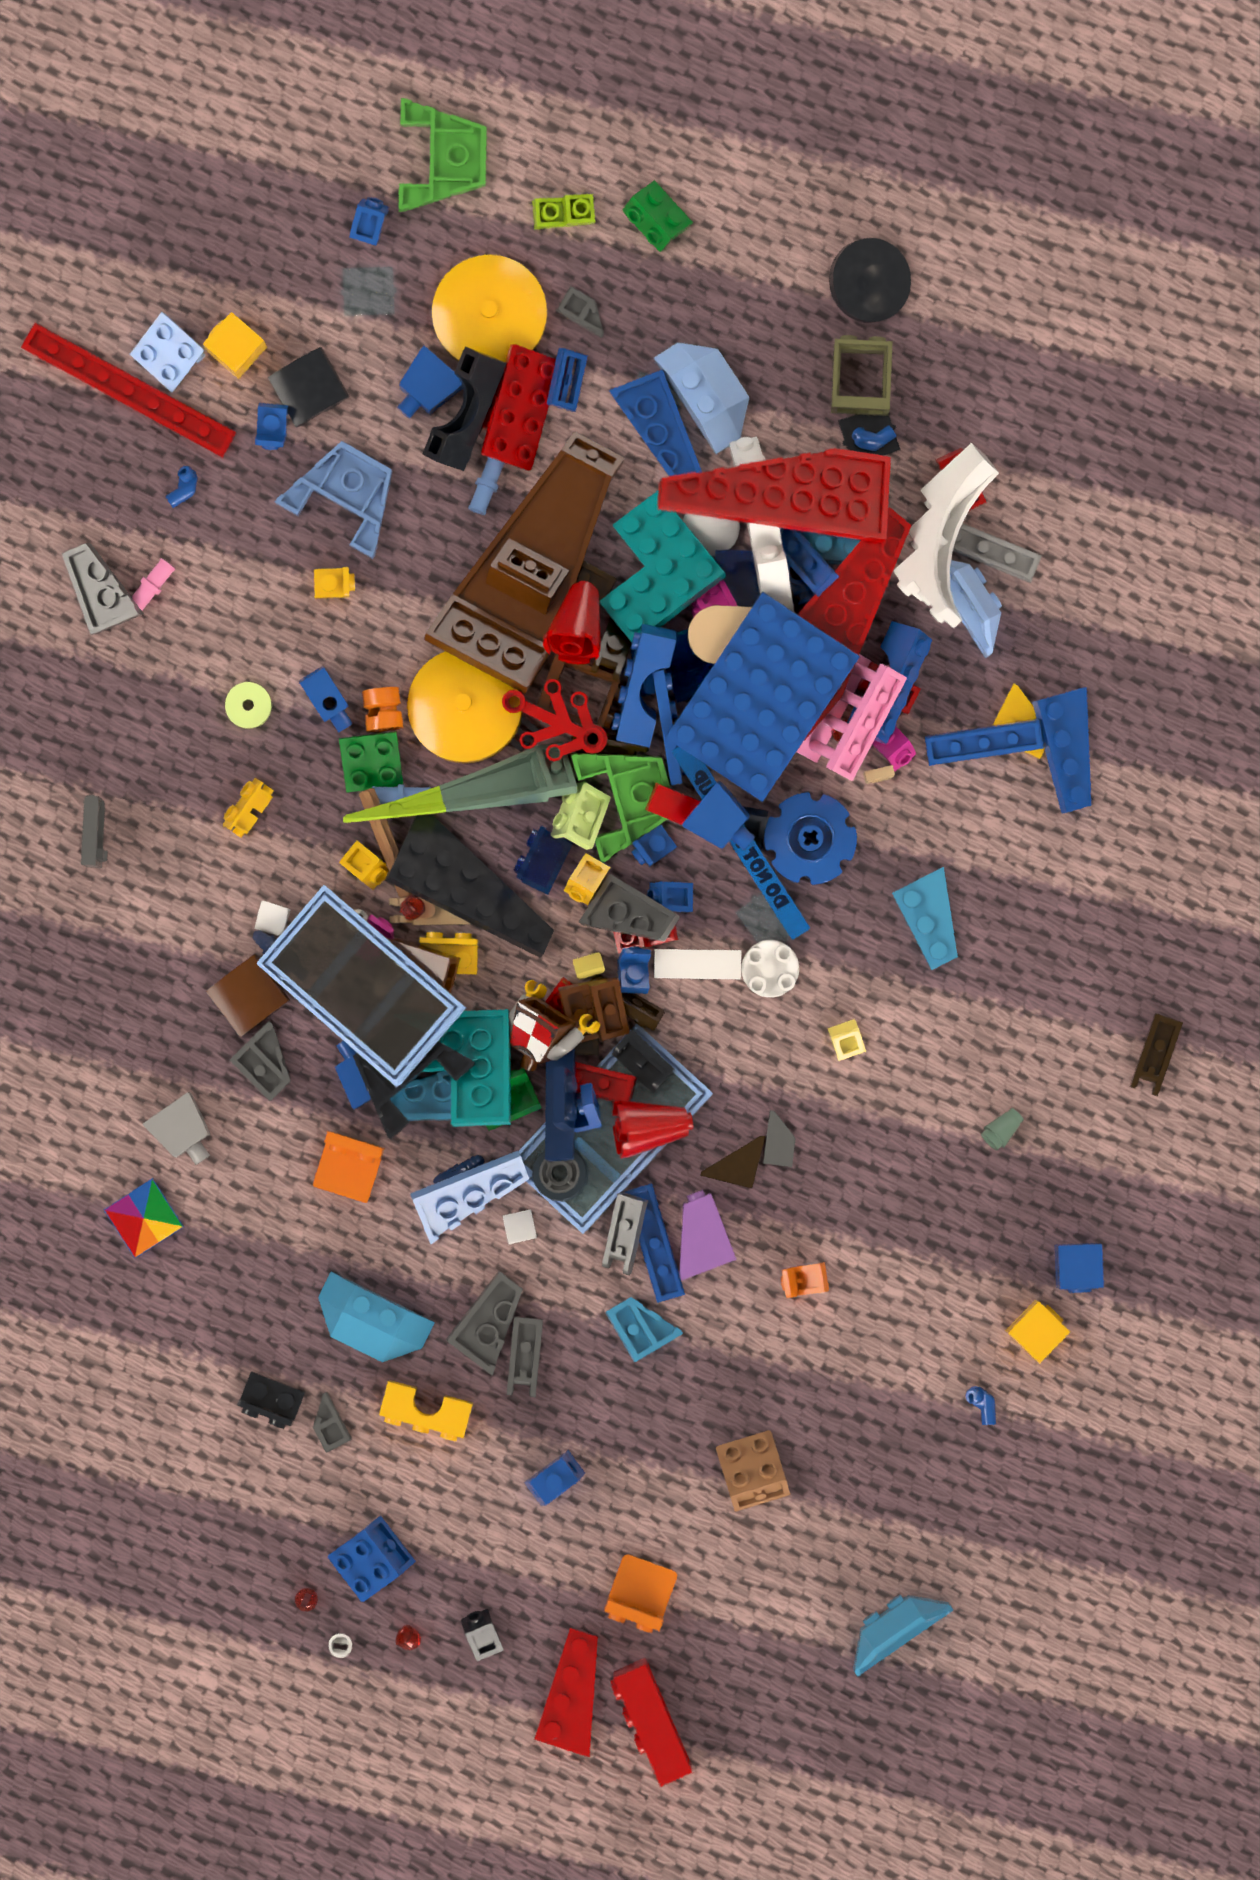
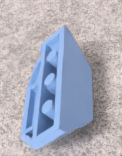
[653,343,749,454]
[950,560,1002,658]

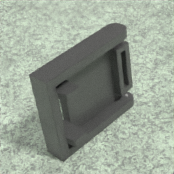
[81,795,108,868]

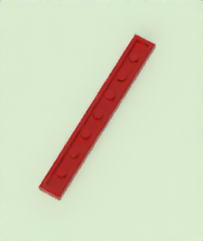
[21,323,237,458]

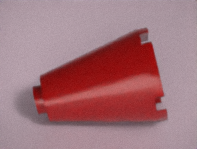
[543,581,601,664]
[612,1100,693,1159]

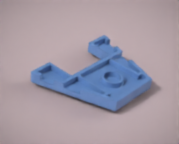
[275,441,393,559]

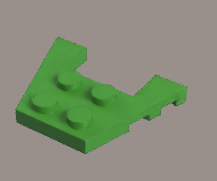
[399,98,487,212]
[570,753,670,863]

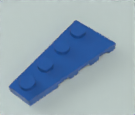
[609,369,702,476]
[653,668,686,785]
[1032,687,1092,813]

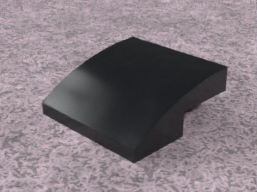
[268,347,350,427]

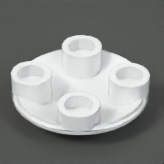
[683,514,740,556]
[742,940,799,998]

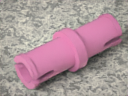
[132,558,175,611]

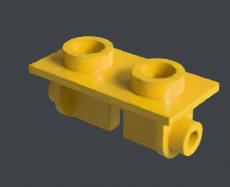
[222,778,274,838]

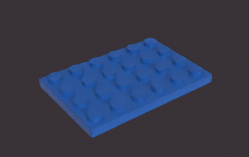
[666,591,860,802]

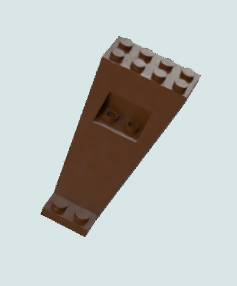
[424,431,624,694]

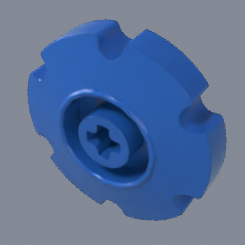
[764,792,857,885]

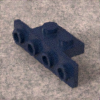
[545,1048,577,1162]

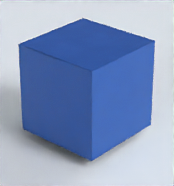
[1054,1243,1104,1293]

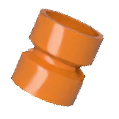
[362,687,404,732]

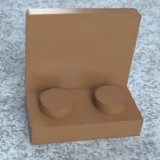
[716,1430,790,1512]

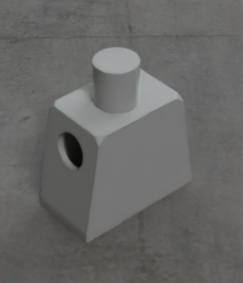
[143,1092,211,1165]

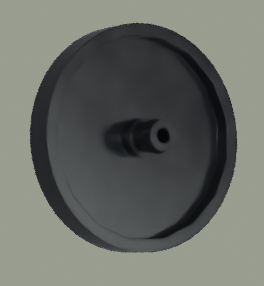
[829,238,911,323]

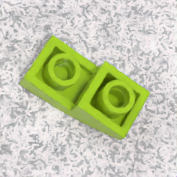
[532,194,595,229]

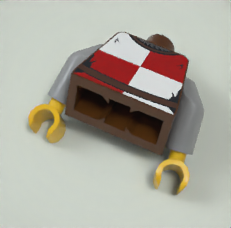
[509,980,600,1071]

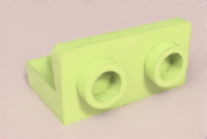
[551,782,611,850]

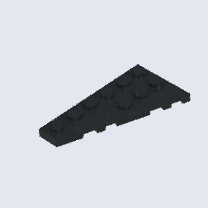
[385,814,554,958]

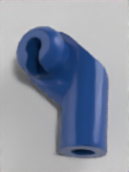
[852,425,897,451]
[165,466,198,508]
[965,1386,996,1425]

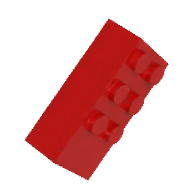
[610,1657,693,1787]

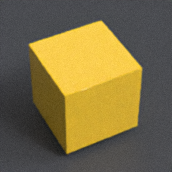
[203,312,267,379]
[1005,1300,1070,1363]

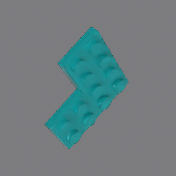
[599,490,727,643]
[394,1009,511,1127]

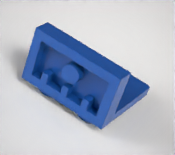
[328,1515,416,1602]

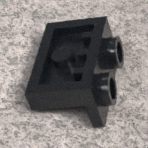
[237,1371,305,1429]

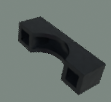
[422,346,507,471]

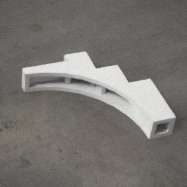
[729,437,794,612]
[893,443,999,628]

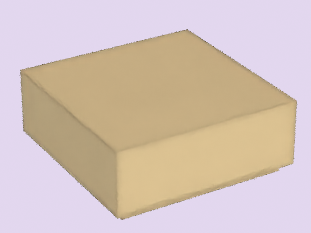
[863,765,895,784]

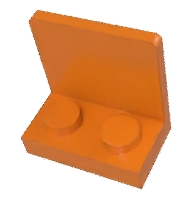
[313,1131,385,1203]

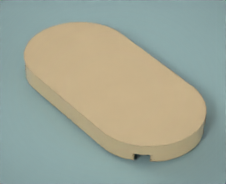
[688,606,752,664]

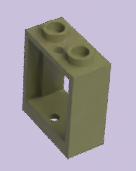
[831,335,893,416]

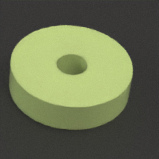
[225,682,272,729]

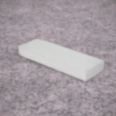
[654,949,741,979]

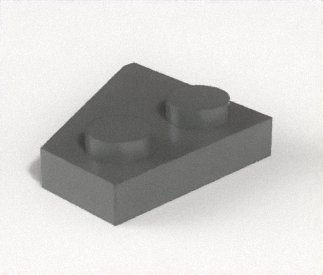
[230,1021,291,1101]

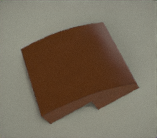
[206,954,290,1037]
[558,978,629,1043]

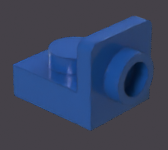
[349,197,389,246]
[255,403,288,450]
[631,824,677,867]
[647,882,693,912]
[617,947,651,994]
[575,1083,602,1133]

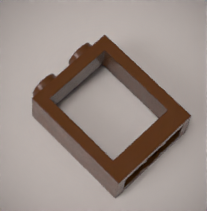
[537,654,623,729]

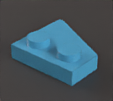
[605,1297,683,1362]

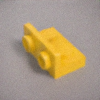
[419,932,478,975]

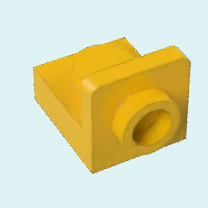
[314,567,355,599]
[339,841,389,890]
[564,853,610,905]

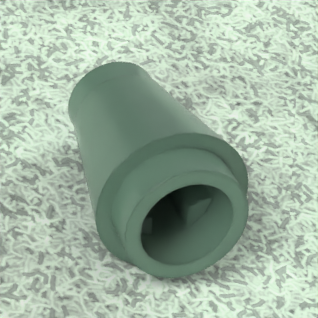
[981,1108,1024,1151]

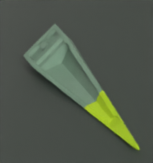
[343,741,577,823]

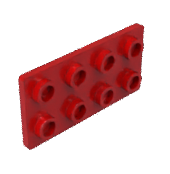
[481,344,556,471]

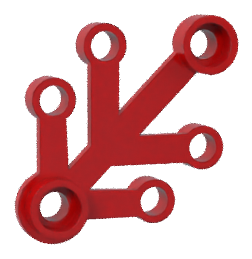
[502,679,608,761]

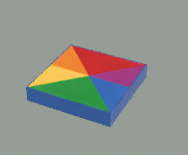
[104,1178,184,1258]

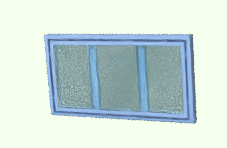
[519,1023,713,1234]

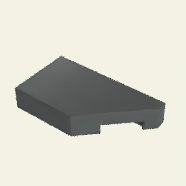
[556,286,604,338]
[763,1110,796,1167]
[313,1392,352,1453]

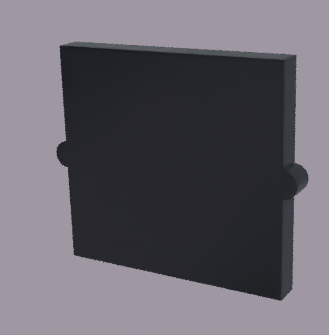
[838,414,901,456]

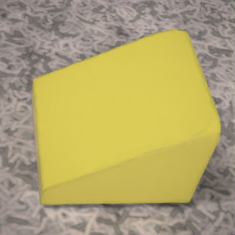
[573,952,605,980]
[828,1019,866,1061]

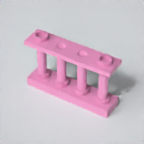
[796,654,907,781]

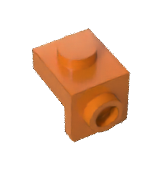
[781,1262,829,1298]

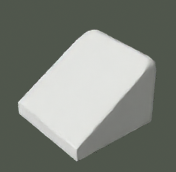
[254,900,291,936]
[503,1209,537,1244]

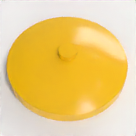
[432,255,547,362]
[407,651,523,763]

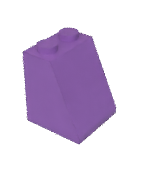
[679,1190,736,1280]

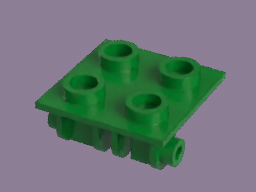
[339,731,403,793]

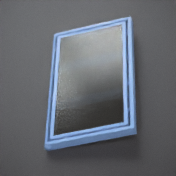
[257,885,466,1087]

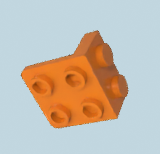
[604,1554,677,1633]

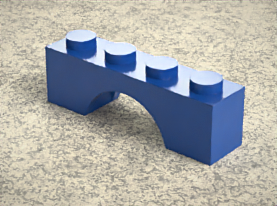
[847,621,932,744]
[611,624,676,747]

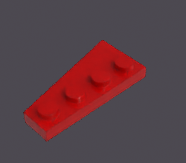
[534,1627,598,1758]

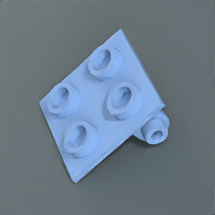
[130,312,205,393]

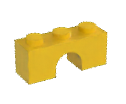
[379,1380,473,1441]

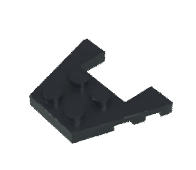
[353,1017,476,1140]

